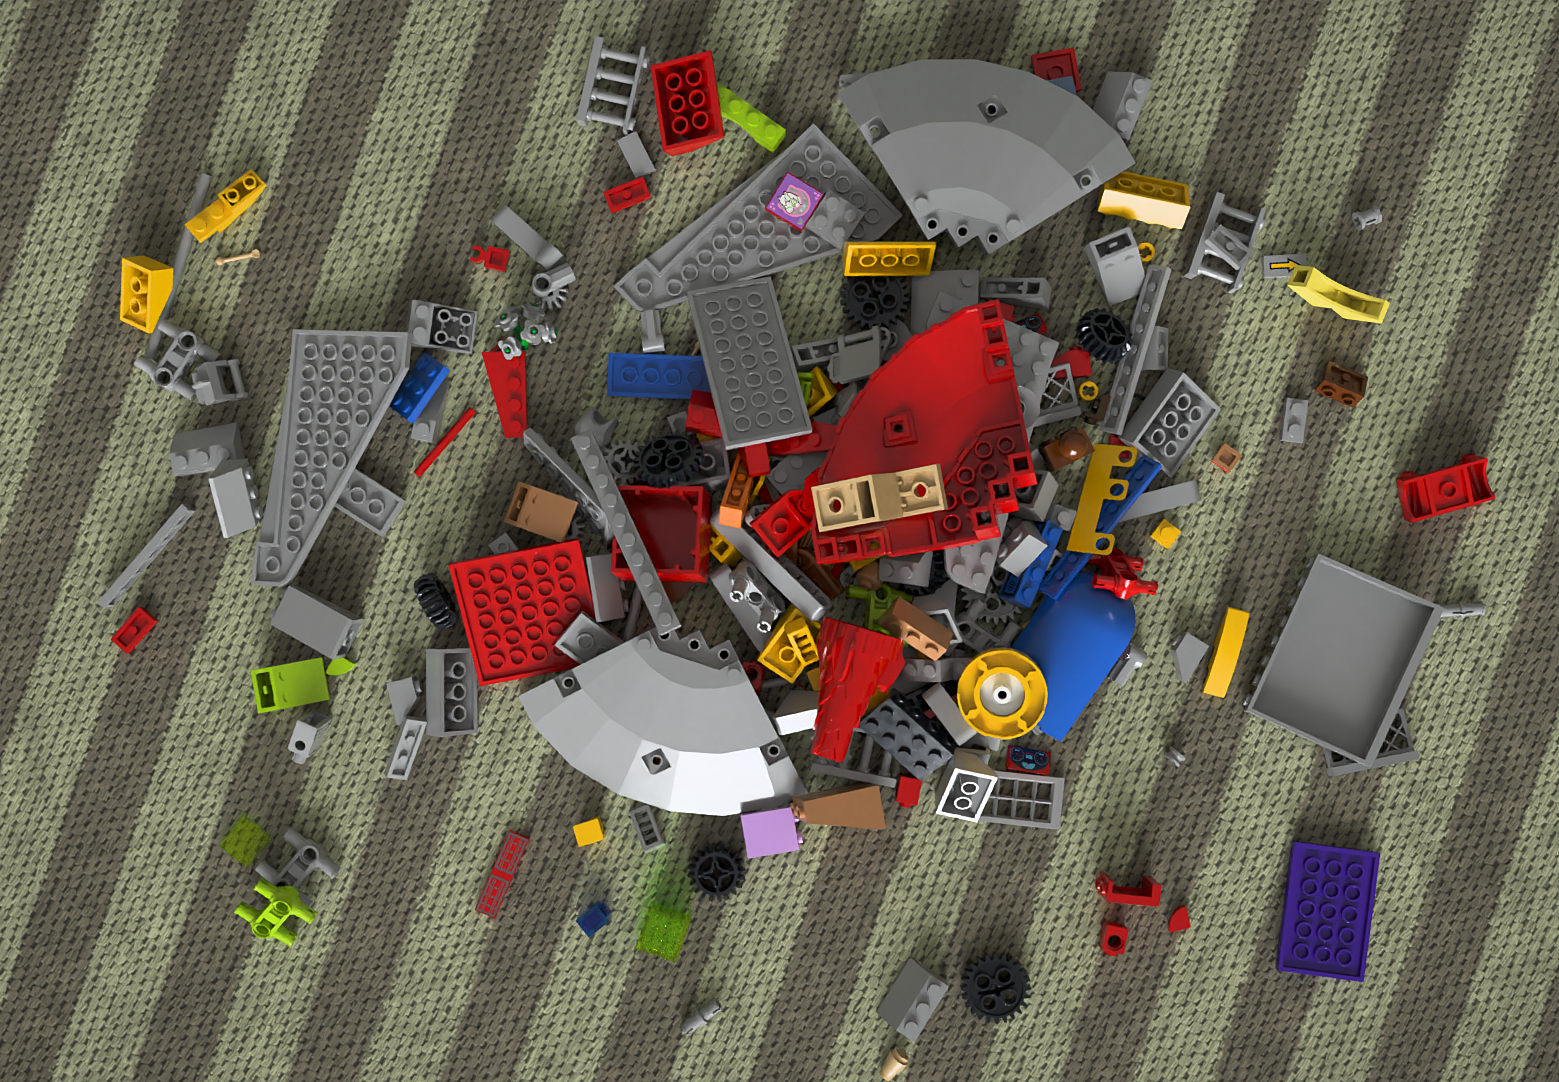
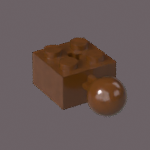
[1038,427,1095,472]

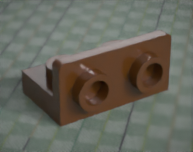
[1315,361,1368,407]

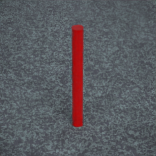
[414,407,476,477]

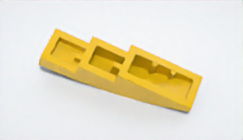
[1202,607,1250,698]

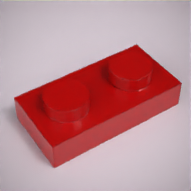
[603,176,651,214]
[110,607,158,654]

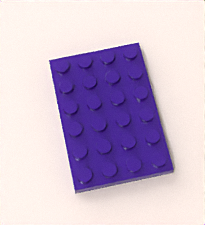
[1275,840,1380,982]

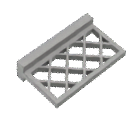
[1034,363,1082,427]
[1322,708,1420,777]

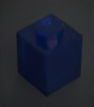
[576,900,612,937]

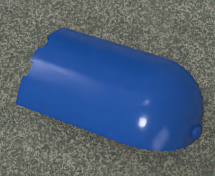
[998,572,1136,741]

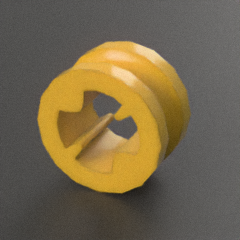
[1138,242,1155,263]
[1077,381,1098,401]

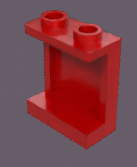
[1095,871,1162,907]

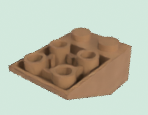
[504,481,578,542]

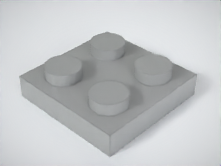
[805,190,865,250]

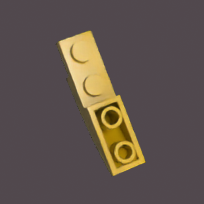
[184,169,266,243]

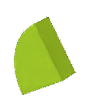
[325,657,356,675]

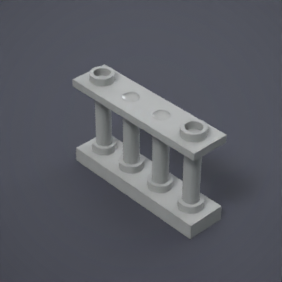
[576,36,650,136]
[1183,192,1266,293]
[808,726,896,788]

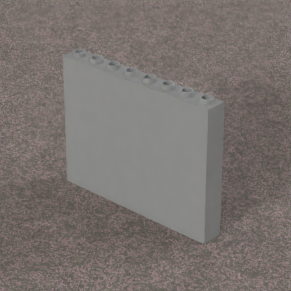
[1242,553,1444,768]

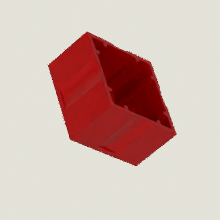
[611,485,712,583]

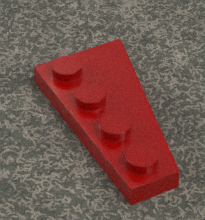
[766,421,837,456]

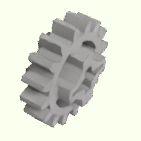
[604,439,641,485]

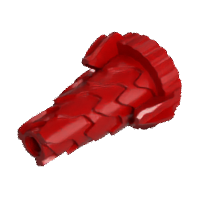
[809,616,905,762]

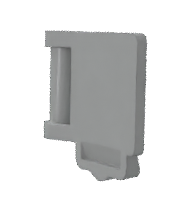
[827,325,882,384]

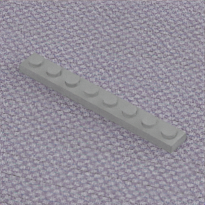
[1099,265,1172,435]

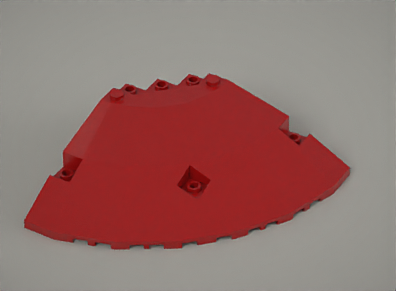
[811,299,1037,565]

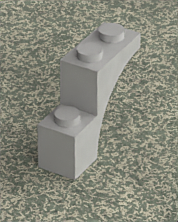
[902,655,974,682]

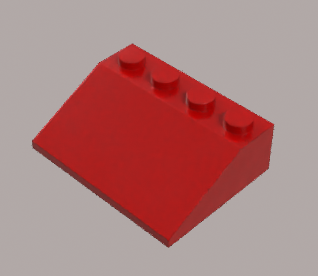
[650,50,725,156]

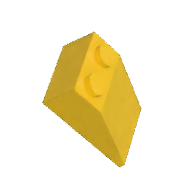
[120,256,174,333]
[757,603,822,684]

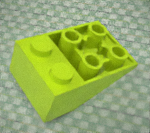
[251,657,330,713]

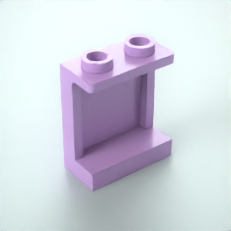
[741,804,803,859]

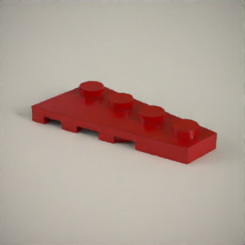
[481,351,528,438]

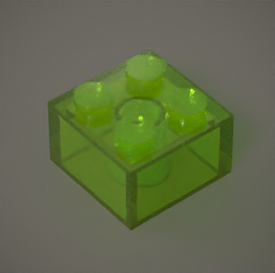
[635,902,692,963]

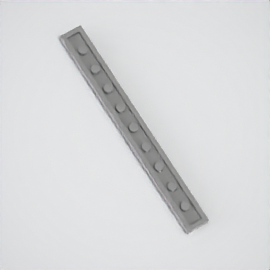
[571,429,681,636]

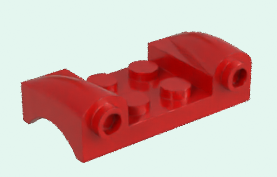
[1395,453,1495,523]

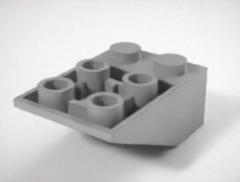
[1084,227,1145,307]
[405,299,478,354]

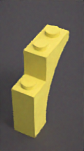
[1287,265,1390,323]

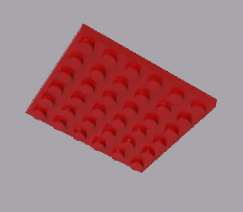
[449,538,599,686]

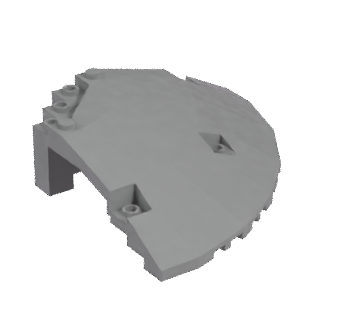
[837,59,1136,256]
[519,627,807,816]

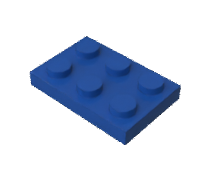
[389,352,450,423]

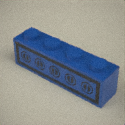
[998,519,1063,608]

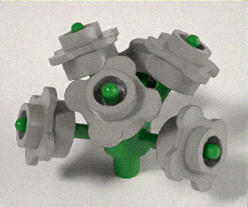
[494,302,558,360]

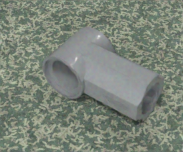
[532,263,576,297]
[640,310,665,354]
[1107,642,1147,687]

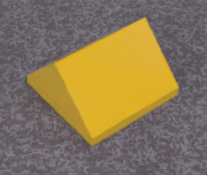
[806,366,839,417]

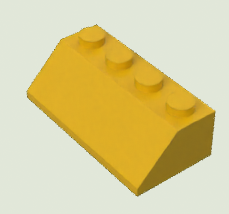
[1097,171,1190,229]
[842,242,936,276]

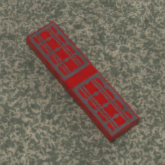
[475,829,530,919]

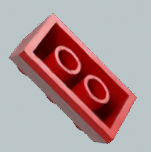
[685,389,723,438]

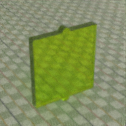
[220,816,271,868]

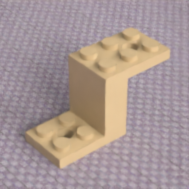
[811,464,948,532]

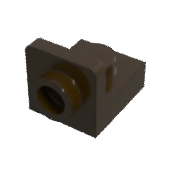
[1079,394,1111,425]

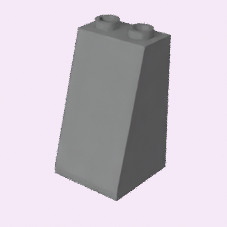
[270,585,364,660]

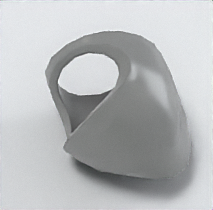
[575,407,617,455]

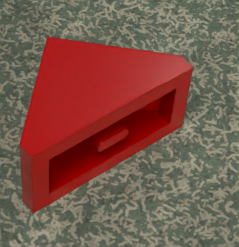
[737,442,770,478]

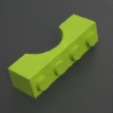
[717,82,786,154]

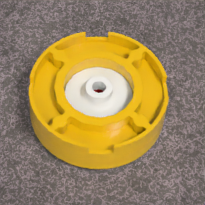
[957,647,1048,739]

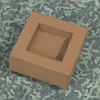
[1210,443,1242,473]

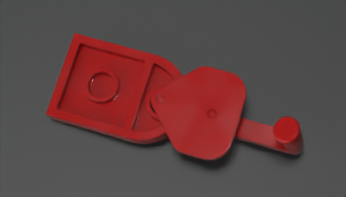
[749,467,820,557]

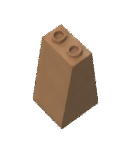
[791,782,886,830]

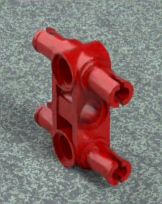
[1086,546,1158,599]

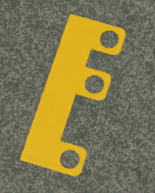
[1067,444,1137,555]

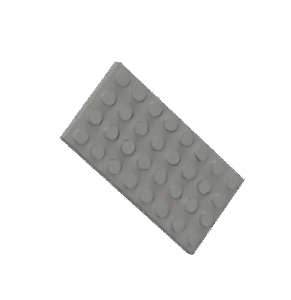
[687,276,813,450]

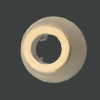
[879,1047,909,1081]

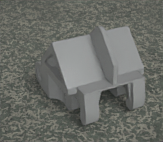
[191,359,249,406]

